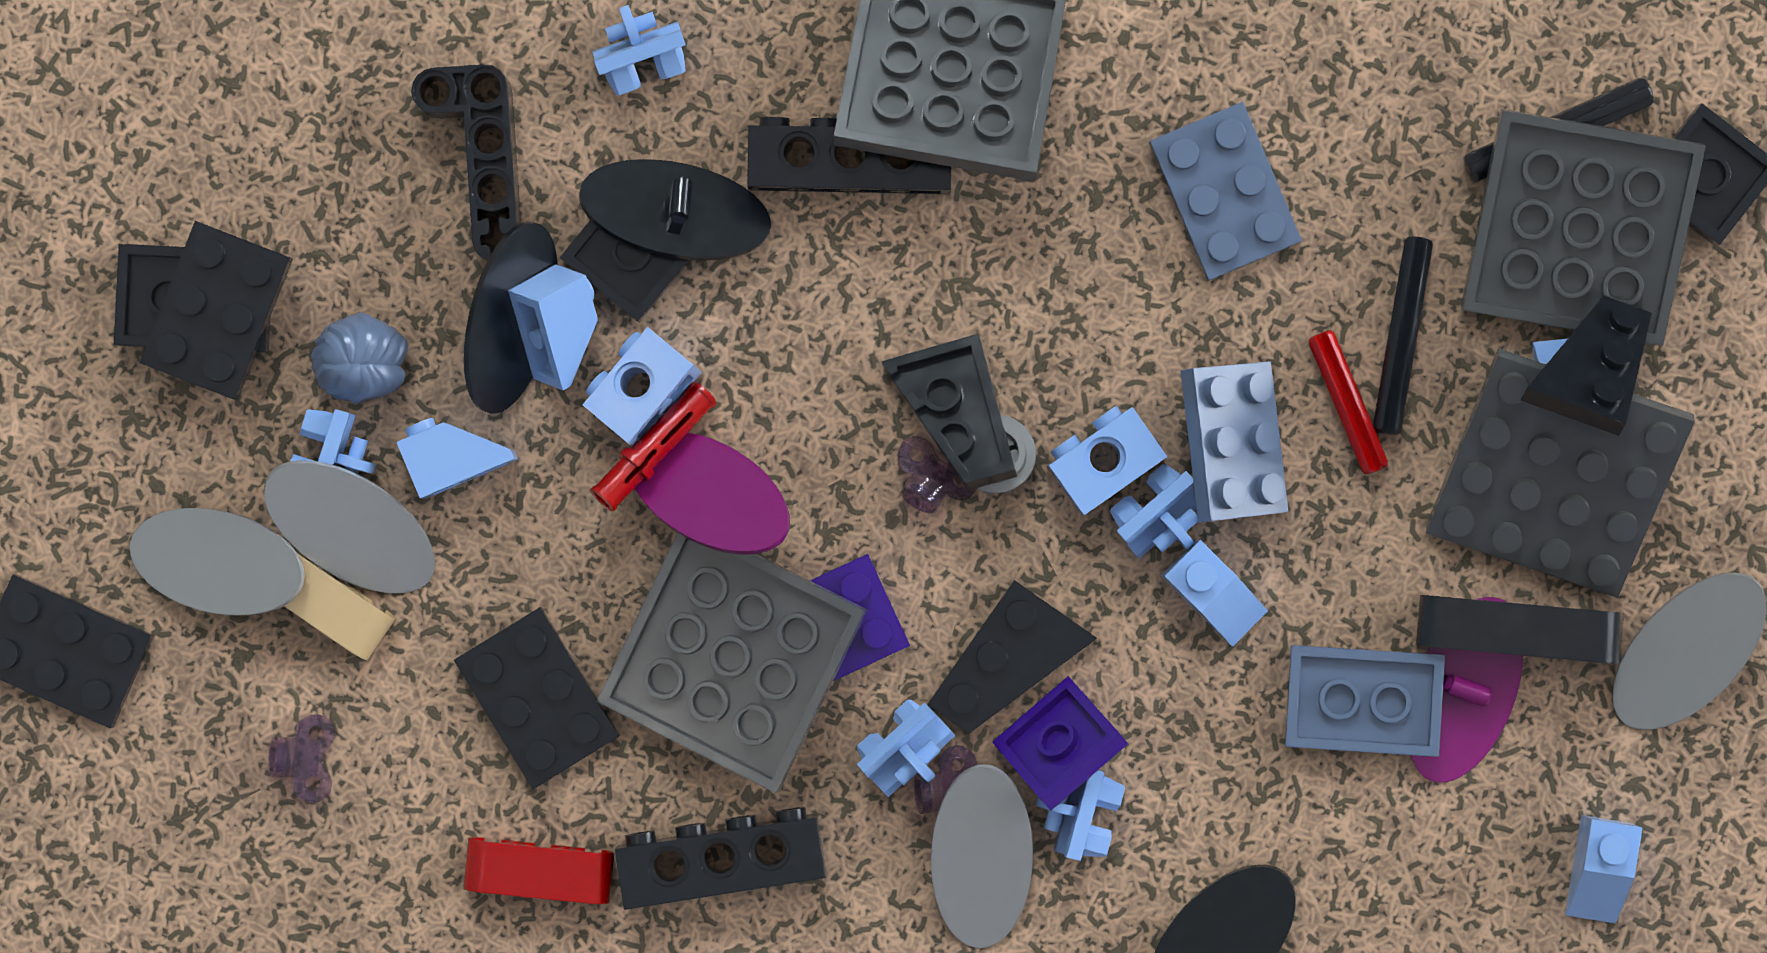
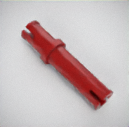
[590,382,717,512]

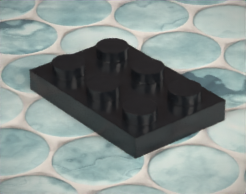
[139,221,293,400]
[113,244,271,353]
[0,574,154,728]
[454,607,620,789]

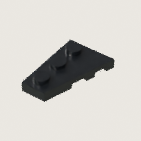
[1521,296,1652,436]
[881,334,1017,491]
[927,580,1097,733]

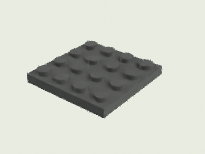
[833,0,1066,182]
[1461,109,1706,345]
[1426,348,1695,598]
[596,533,867,793]

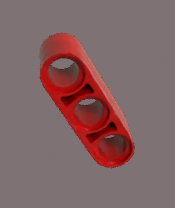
[463,837,615,904]

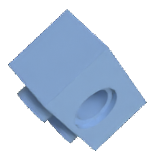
[583,327,702,446]
[1047,405,1167,516]

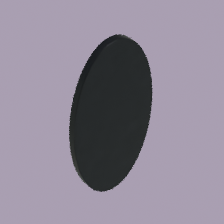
[579,159,771,261]
[464,222,558,414]
[1155,864,1296,953]

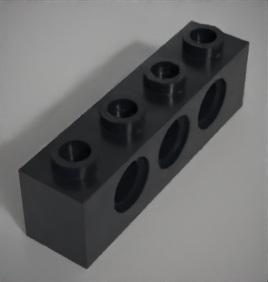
[747,117,951,194]
[614,807,827,910]

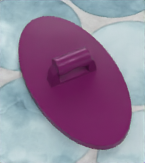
[635,432,790,555]
[1411,597,1524,783]

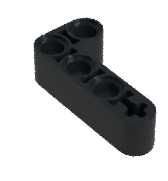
[411,64,521,261]
[1416,595,1624,664]

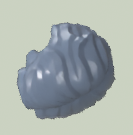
[311,312,408,404]

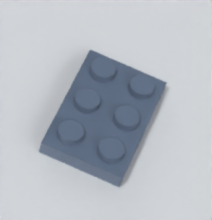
[1149,102,1302,281]
[1180,361,1289,523]
[1285,645,1445,757]

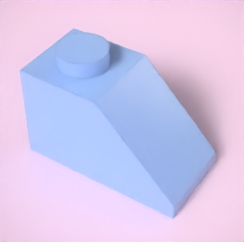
[508,264,598,390]
[396,418,519,499]
[1160,540,1268,647]
[1565,815,1642,924]

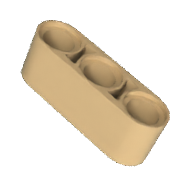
[284,553,396,660]

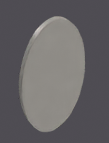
[264,460,435,593]
[130,508,305,616]
[1613,572,1767,730]
[931,764,1033,948]

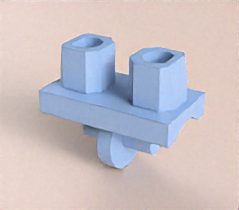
[592,5,686,95]
[290,409,376,474]
[1110,464,1198,559]
[857,700,956,797]
[1035,770,1125,861]

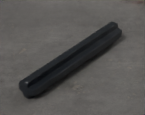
[1463,78,1654,182]
[1373,236,1433,435]

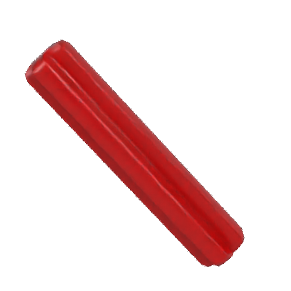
[1309,330,1388,474]

